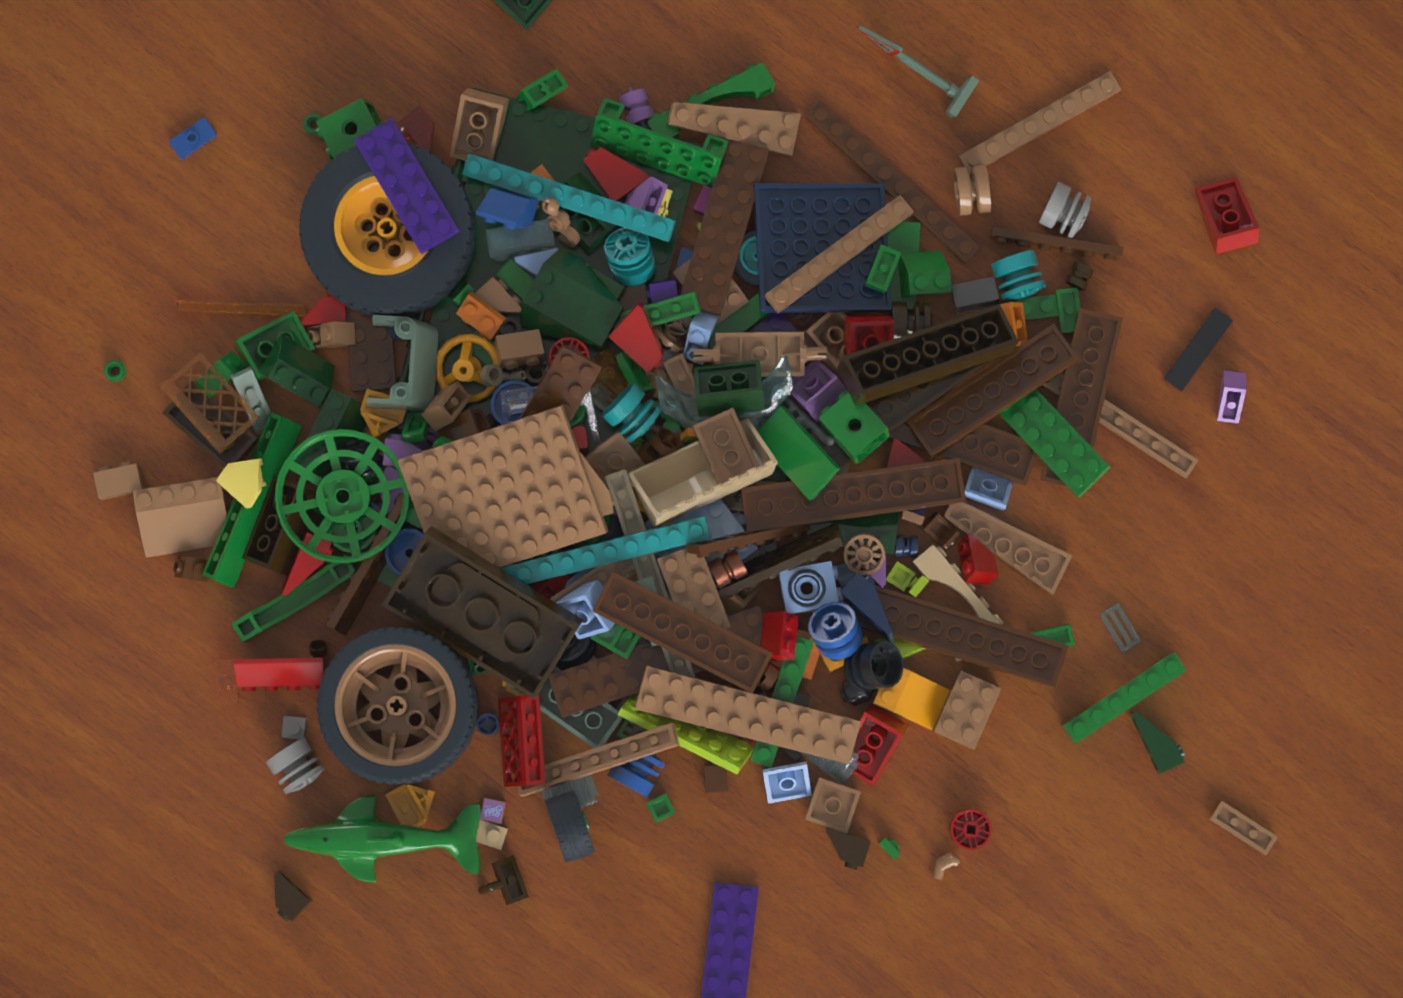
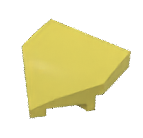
[216,458,266,508]

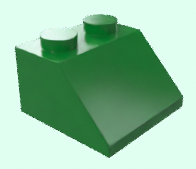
[899,251,952,297]

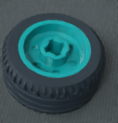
[734,228,759,287]

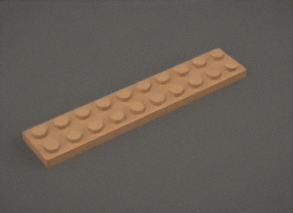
[634,665,861,764]

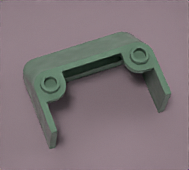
[367,315,438,412]

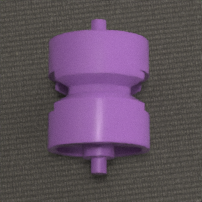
[619,87,654,128]

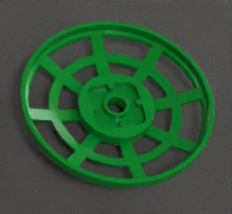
[275,429,410,563]

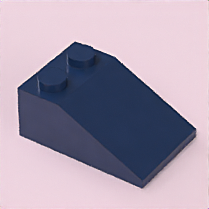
[840,572,895,644]

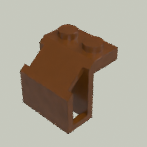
[437,409,489,440]

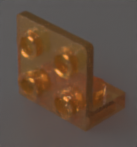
[590,347,628,398]

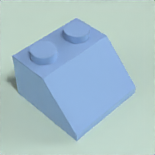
[556,580,615,639]

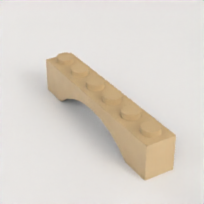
[912,545,1004,625]

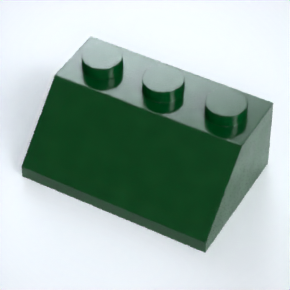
[558,172,619,255]
[259,334,335,408]
[694,360,765,417]

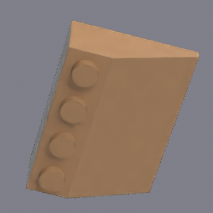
[133,477,228,558]

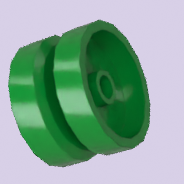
[328,514,379,554]

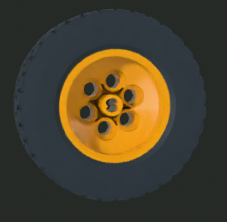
[299,143,476,317]

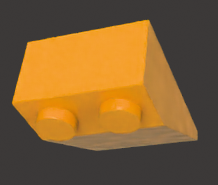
[873,668,951,731]

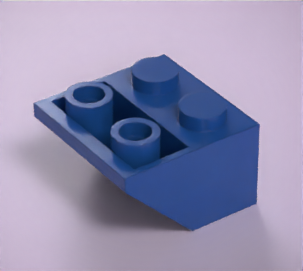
[476,188,538,229]

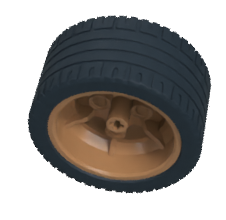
[317,627,479,784]

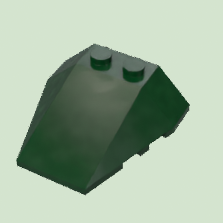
[519,247,624,347]

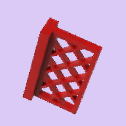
[498,695,545,787]

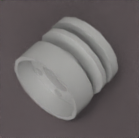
[1038,181,1092,239]
[266,738,325,794]

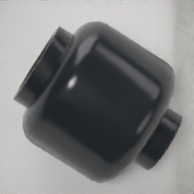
[840,679,874,706]

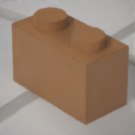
[494,329,544,369]
[421,381,471,431]
[93,461,145,500]

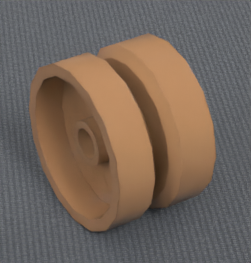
[953,164,991,216]

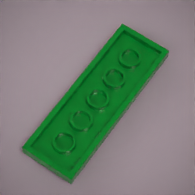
[999,389,1111,498]

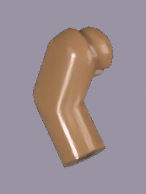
[932,853,960,880]

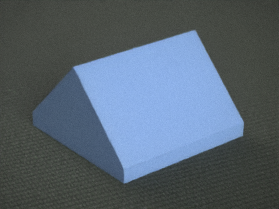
[964,467,1013,511]
[762,762,812,803]

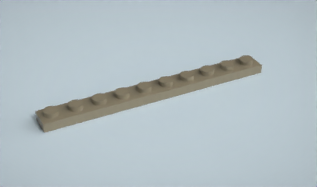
[605,469,695,677]

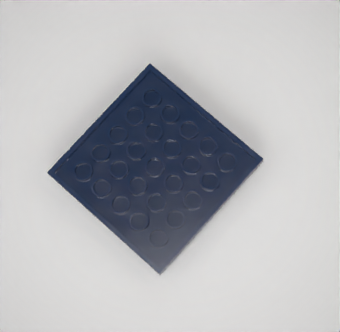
[754,183,892,313]

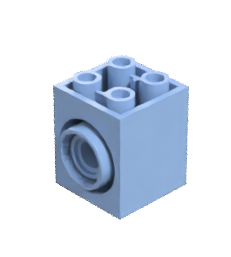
[778,561,843,615]

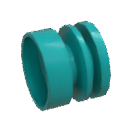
[604,228,656,286]
[990,250,1046,301]
[602,383,662,443]

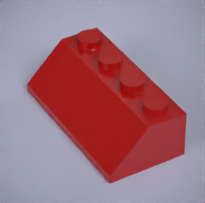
[234,658,327,692]

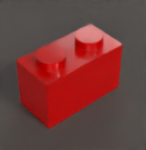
[760,611,798,661]

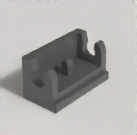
[951,276,999,315]

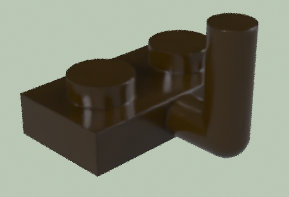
[478,855,529,905]

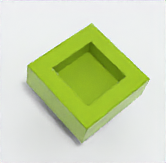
[886,561,916,592]
[908,575,929,598]

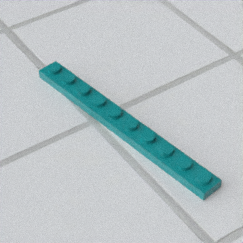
[462,153,676,242]
[500,516,711,584]

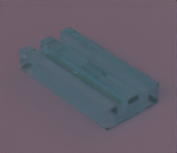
[1099,603,1141,652]

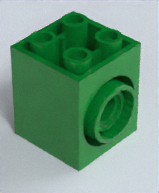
[316,98,382,160]
[819,391,890,465]

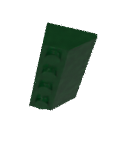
[295,389,367,478]

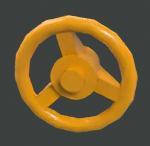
[436,334,502,403]

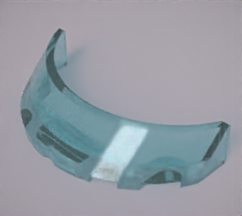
[655,355,793,428]

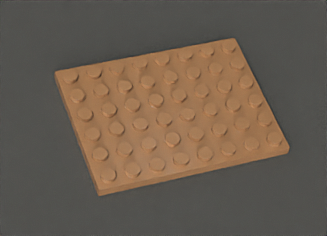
[397,405,608,568]

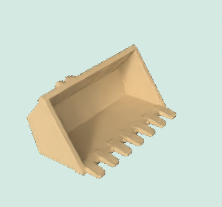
[627,418,778,528]

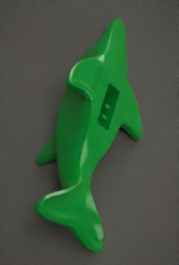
[284,795,481,883]

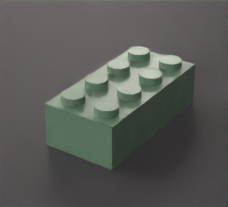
[538,666,623,748]

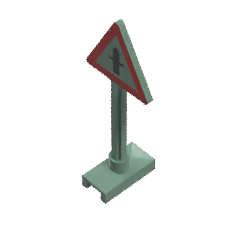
[858,25,979,119]

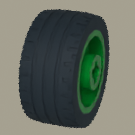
[545,791,595,862]

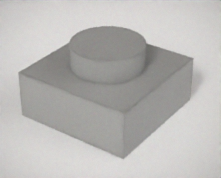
[281,716,307,740]

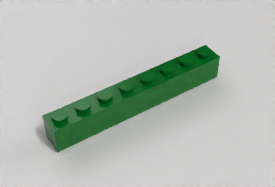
[202,412,302,588]

